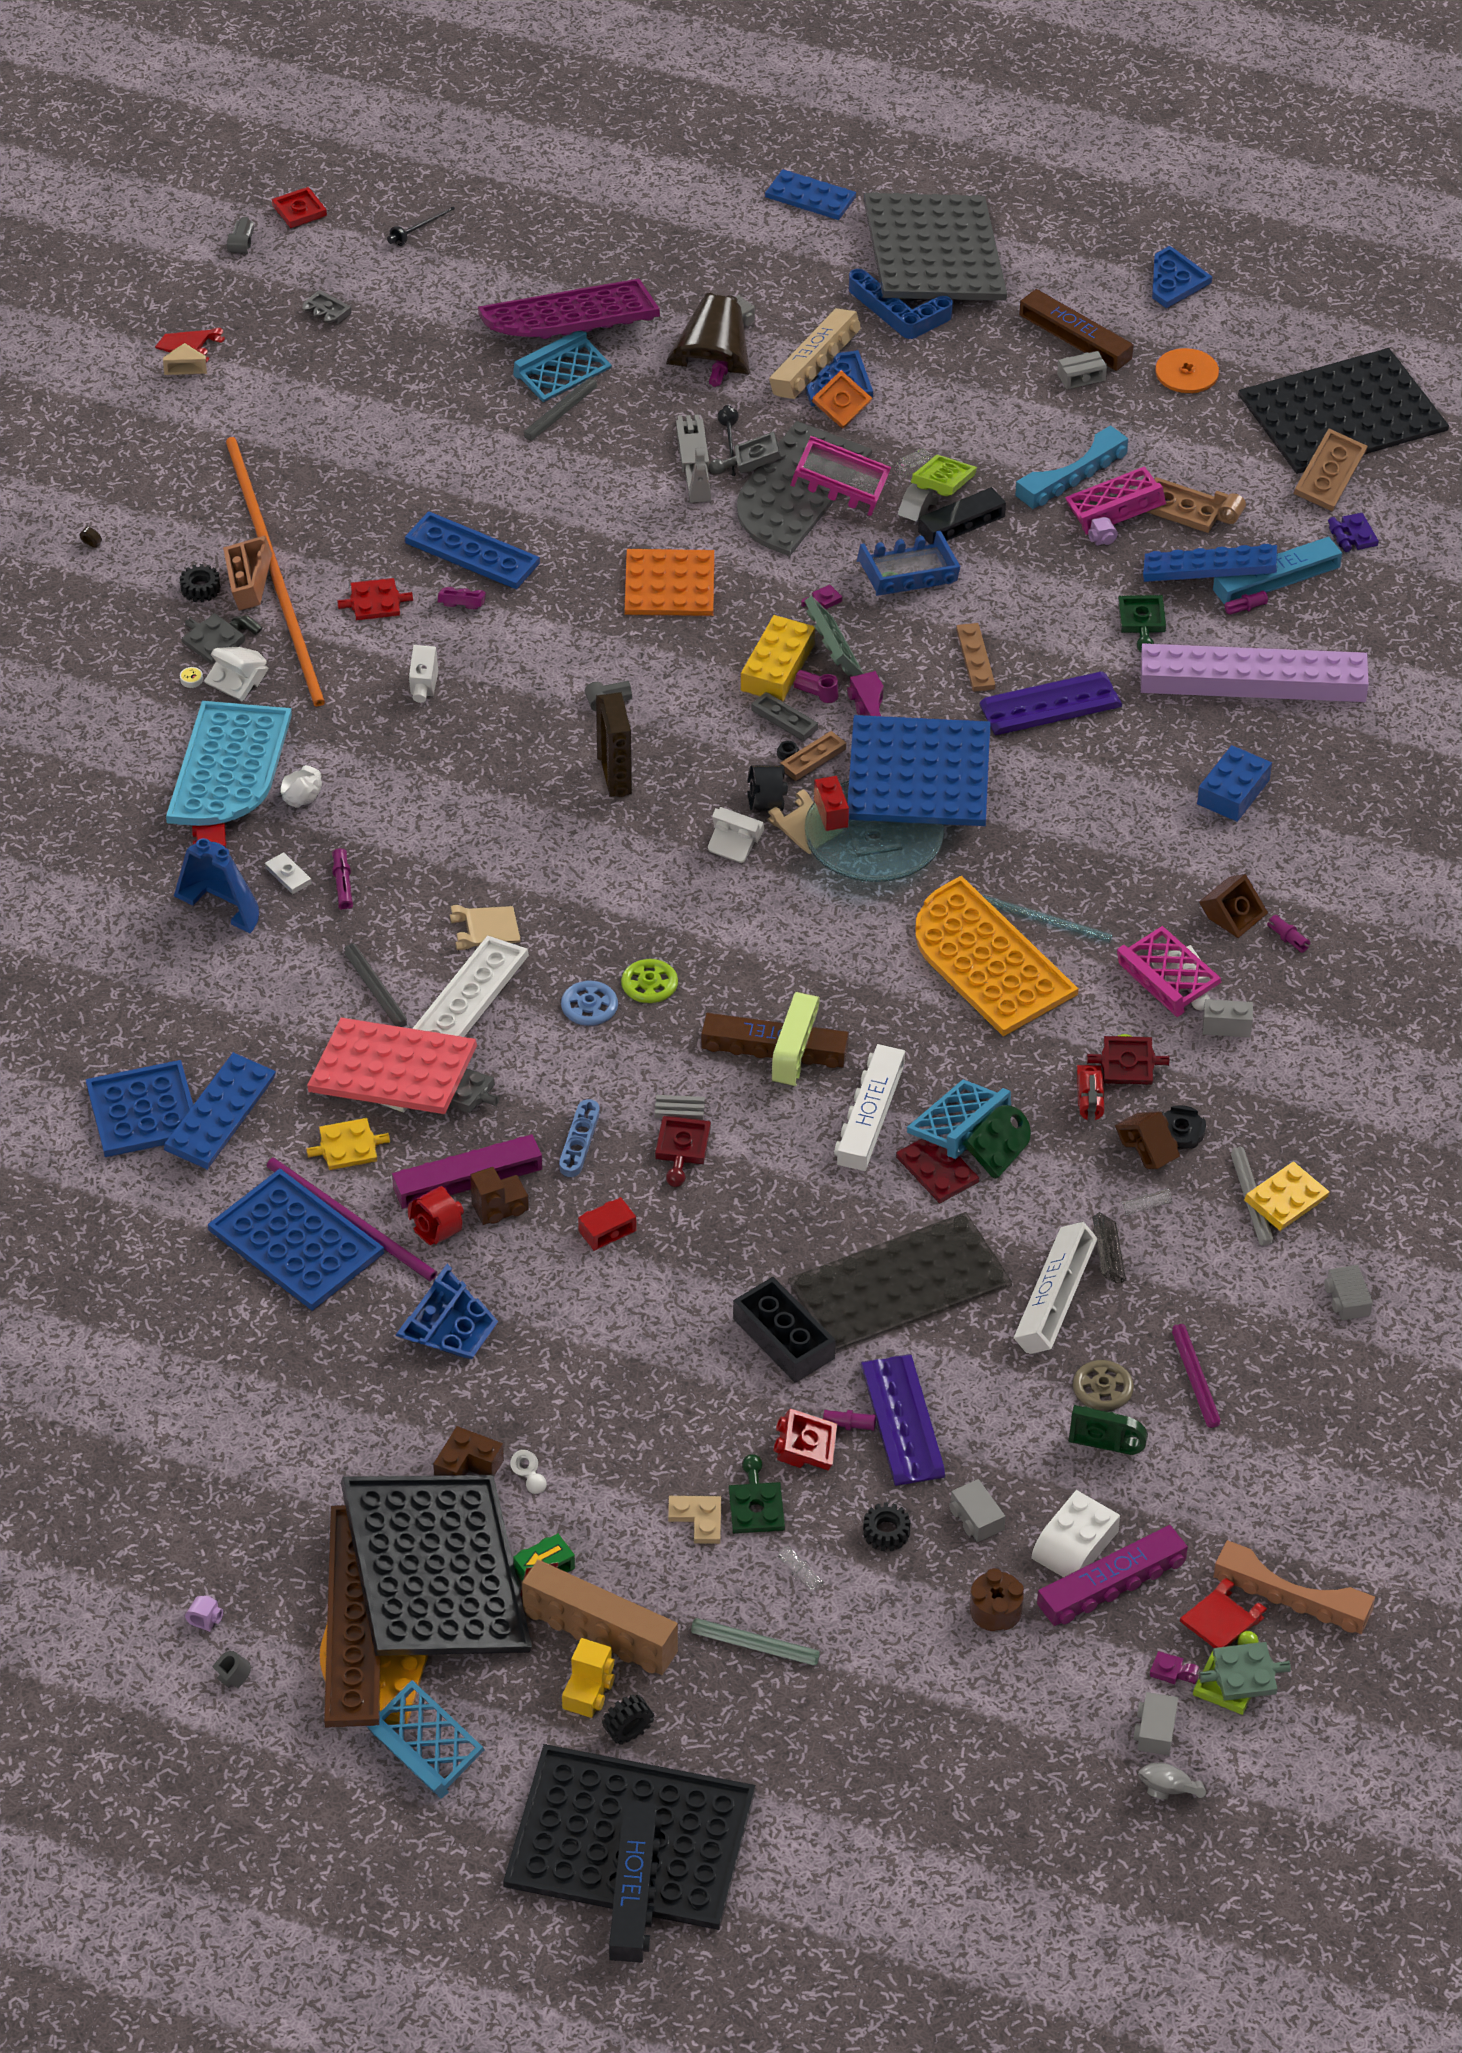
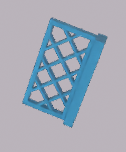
[513,331,612,402]
[907,1080,1011,1159]
[366,1680,485,1799]

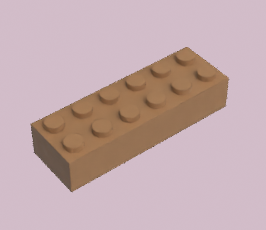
[522,1560,678,1675]

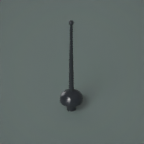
[387,207,455,246]
[717,405,739,476]

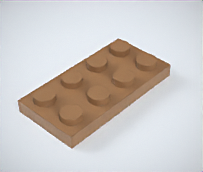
[1293,429,1368,512]

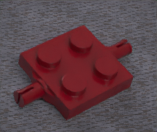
[1087,1036,1170,1085]

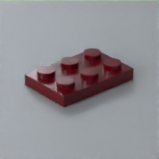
[896,1135,979,1204]

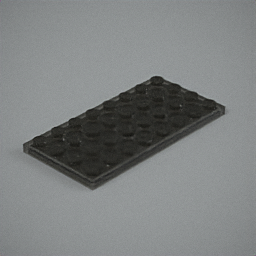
[788,1212,1012,1354]

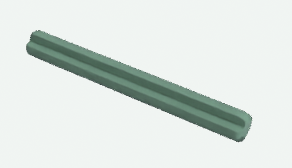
[691,1618,820,1665]

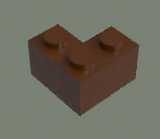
[1114,1112,1180,1169]
[470,1167,529,1225]
[433,1426,504,1476]

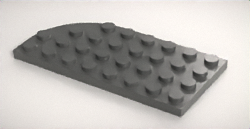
[737,421,872,556]

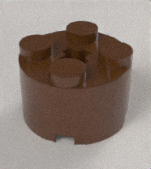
[970,1568,1024,1631]

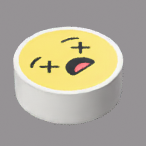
[180,667,203,688]

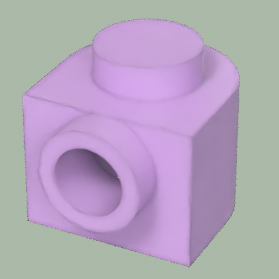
[1088,517,1118,545]
[185,1596,223,1632]

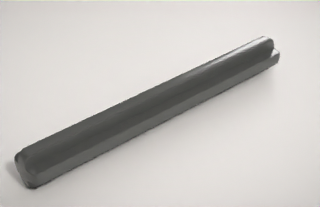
[524,377,597,441]
[344,943,407,1027]

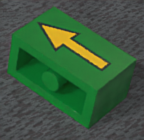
[513,1533,575,1582]

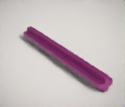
[1172,1324,1221,1428]

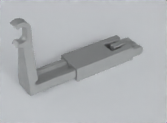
[676,414,711,503]

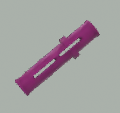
[332,848,353,910]

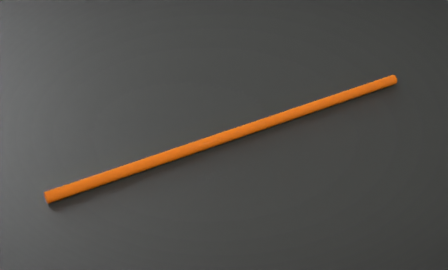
[226,437,325,707]

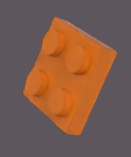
[812,370,872,428]

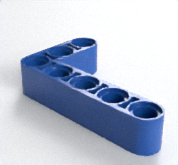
[849,269,953,339]

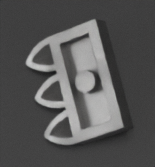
[303,290,352,324]

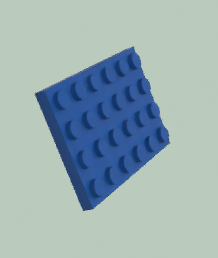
[208,1169,384,1311]

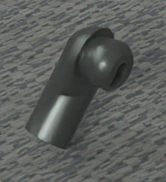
[229,615,263,635]

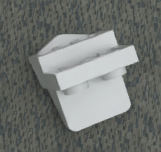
[204,647,269,702]
[708,807,764,863]

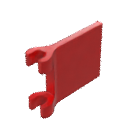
[1180,1578,1267,1648]

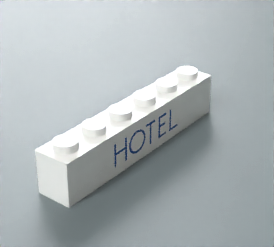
[834,1044,905,1171]
[1014,1222,1097,1354]

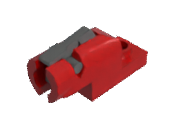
[1077,1065,1104,1120]

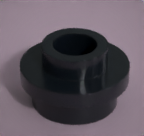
[777,741,799,761]

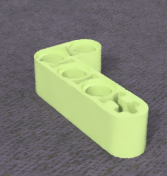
[772,992,820,1086]

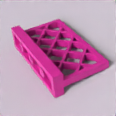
[1065,466,1166,535]
[1117,926,1221,1017]

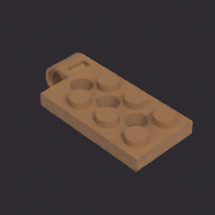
[1147,477,1246,533]

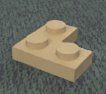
[668,1496,721,1544]

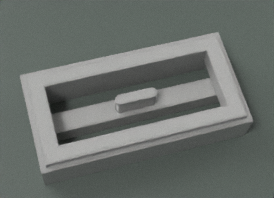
[655,1095,705,1120]

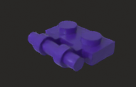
[1328,512,1379,552]

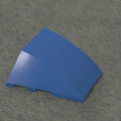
[396,1263,498,1359]

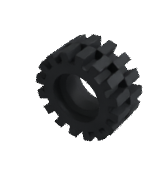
[180,564,221,603]
[863,1502,911,1552]
[602,1695,655,1745]

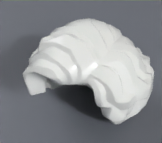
[281,765,322,808]

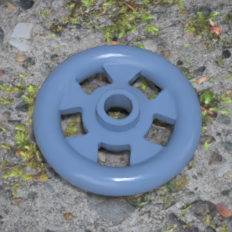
[561,981,618,1026]

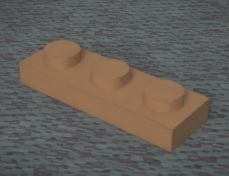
[780,731,847,781]

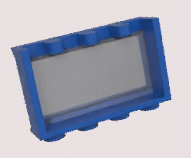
[856,531,961,596]

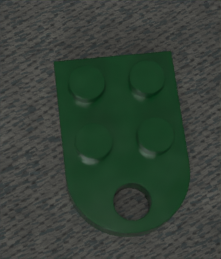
[962,1105,1031,1179]
[1068,1405,1148,1455]

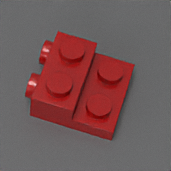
[773,1408,837,1471]

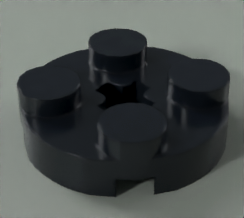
[1162,1105,1206,1149]

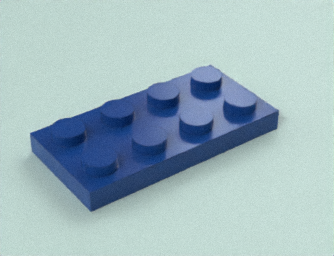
[765,169,856,220]

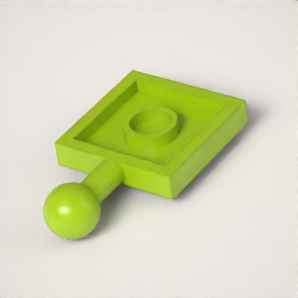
[1193,1631,1259,1715]

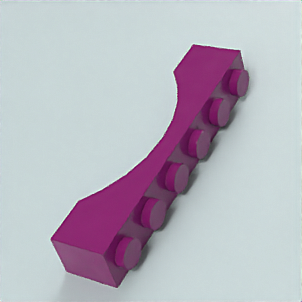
[847,671,883,716]

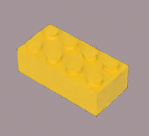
[741,615,815,702]

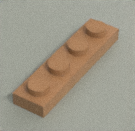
[956,623,995,692]

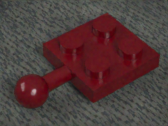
[655,1116,711,1187]

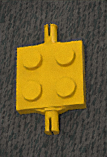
[306,1118,390,1170]

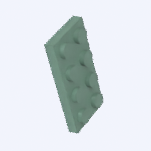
[805,596,864,676]

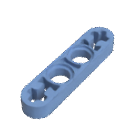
[559,1099,599,1177]

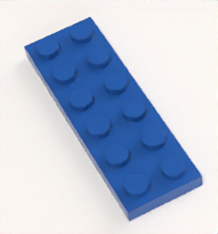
[405,511,540,590]
[1143,544,1278,582]
[164,1052,276,1170]

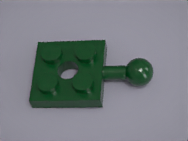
[1118,595,1166,652]
[728,1454,785,1534]

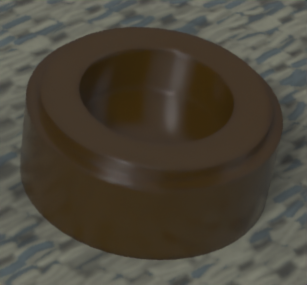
[80,527,102,548]

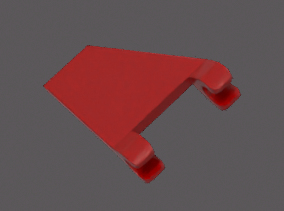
[155,328,225,363]

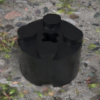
[747,765,788,811]

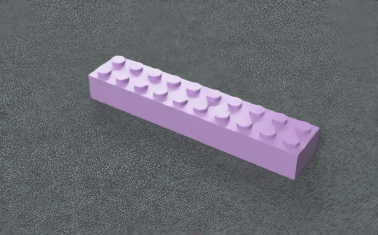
[1140,644,1369,702]

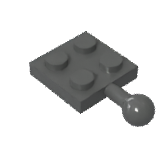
[709,431,781,474]

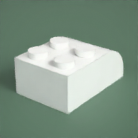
[1031,1490,1120,1577]

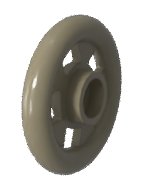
[1073,1360,1134,1411]

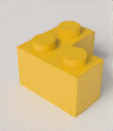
[562,1638,615,1718]

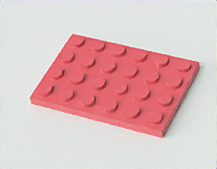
[307,1018,477,1114]

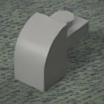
[897,483,939,522]

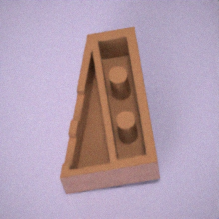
[223,536,272,611]

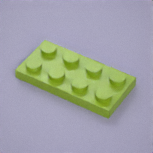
[911,455,977,496]

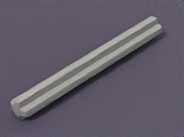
[1231,1146,1273,1246]

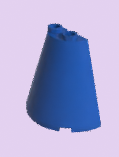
[174,838,259,933]

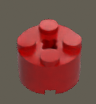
[408,1186,464,1245]

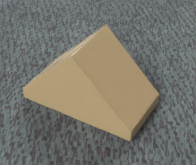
[163,343,207,375]

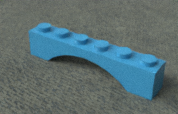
[1015,425,1128,509]

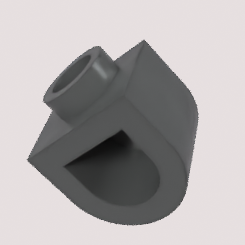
[212,1651,251,1689]

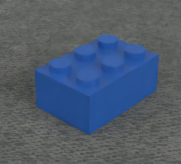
[1197,745,1272,822]

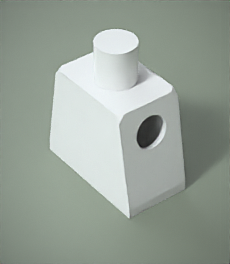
[409,645,438,703]

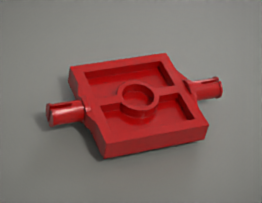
[337,578,413,620]

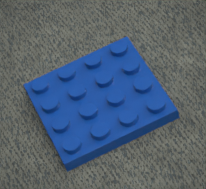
[85,1060,193,1157]

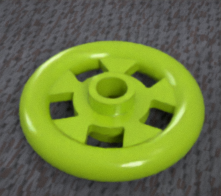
[621,959,678,1003]

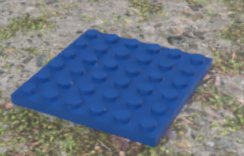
[847,715,990,826]

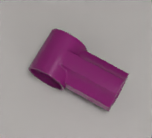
[794,670,839,703]

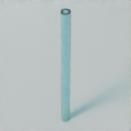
[980,893,1113,943]

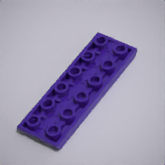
[979,672,1122,735]
[860,1354,945,1486]

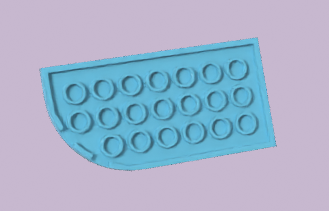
[166,701,292,826]

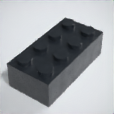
[733,1277,836,1383]

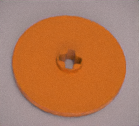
[1155,348,1219,393]

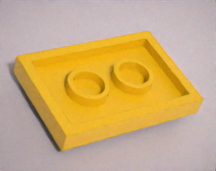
[1244,1161,1329,1231]

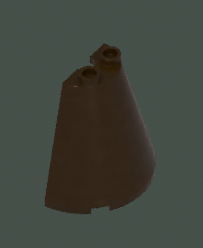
[666,293,750,375]

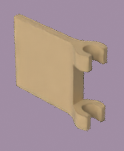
[767,790,844,854]
[450,905,521,950]

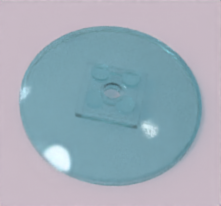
[805,781,944,882]

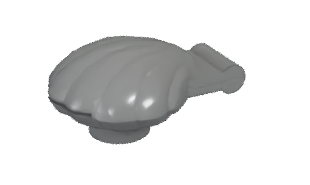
[1138,1763,1206,1799]

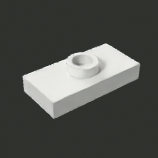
[265,852,312,894]

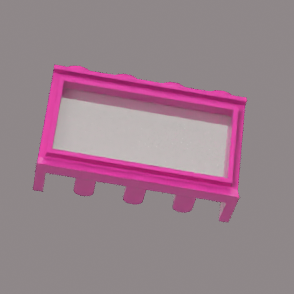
[790,436,891,516]

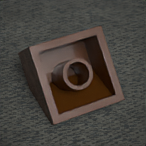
[1199,874,1268,938]

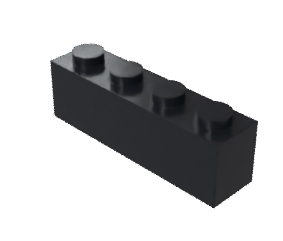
[918,487,1006,545]

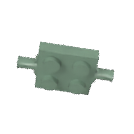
[1199,1642,1291,1701]

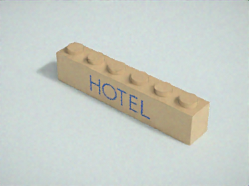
[769,308,861,399]

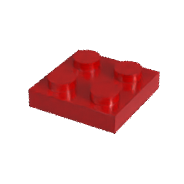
[272,187,327,228]

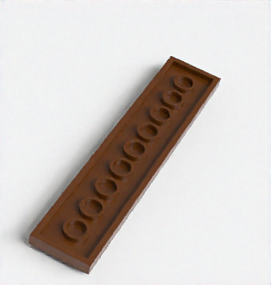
[324,1505,381,1728]

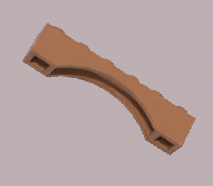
[1213,1540,1375,1634]

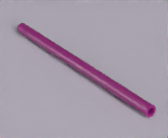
[267,1157,437,1282]

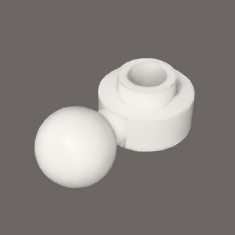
[510,1450,547,1494]

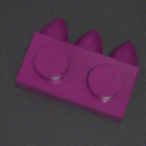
[438,587,485,609]

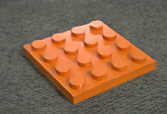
[625,549,714,616]

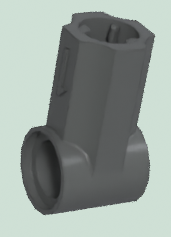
[227,217,254,254]
[584,681,632,711]

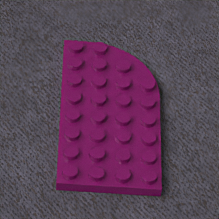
[478,278,660,339]

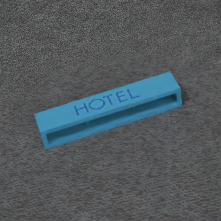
[1213,537,1342,604]

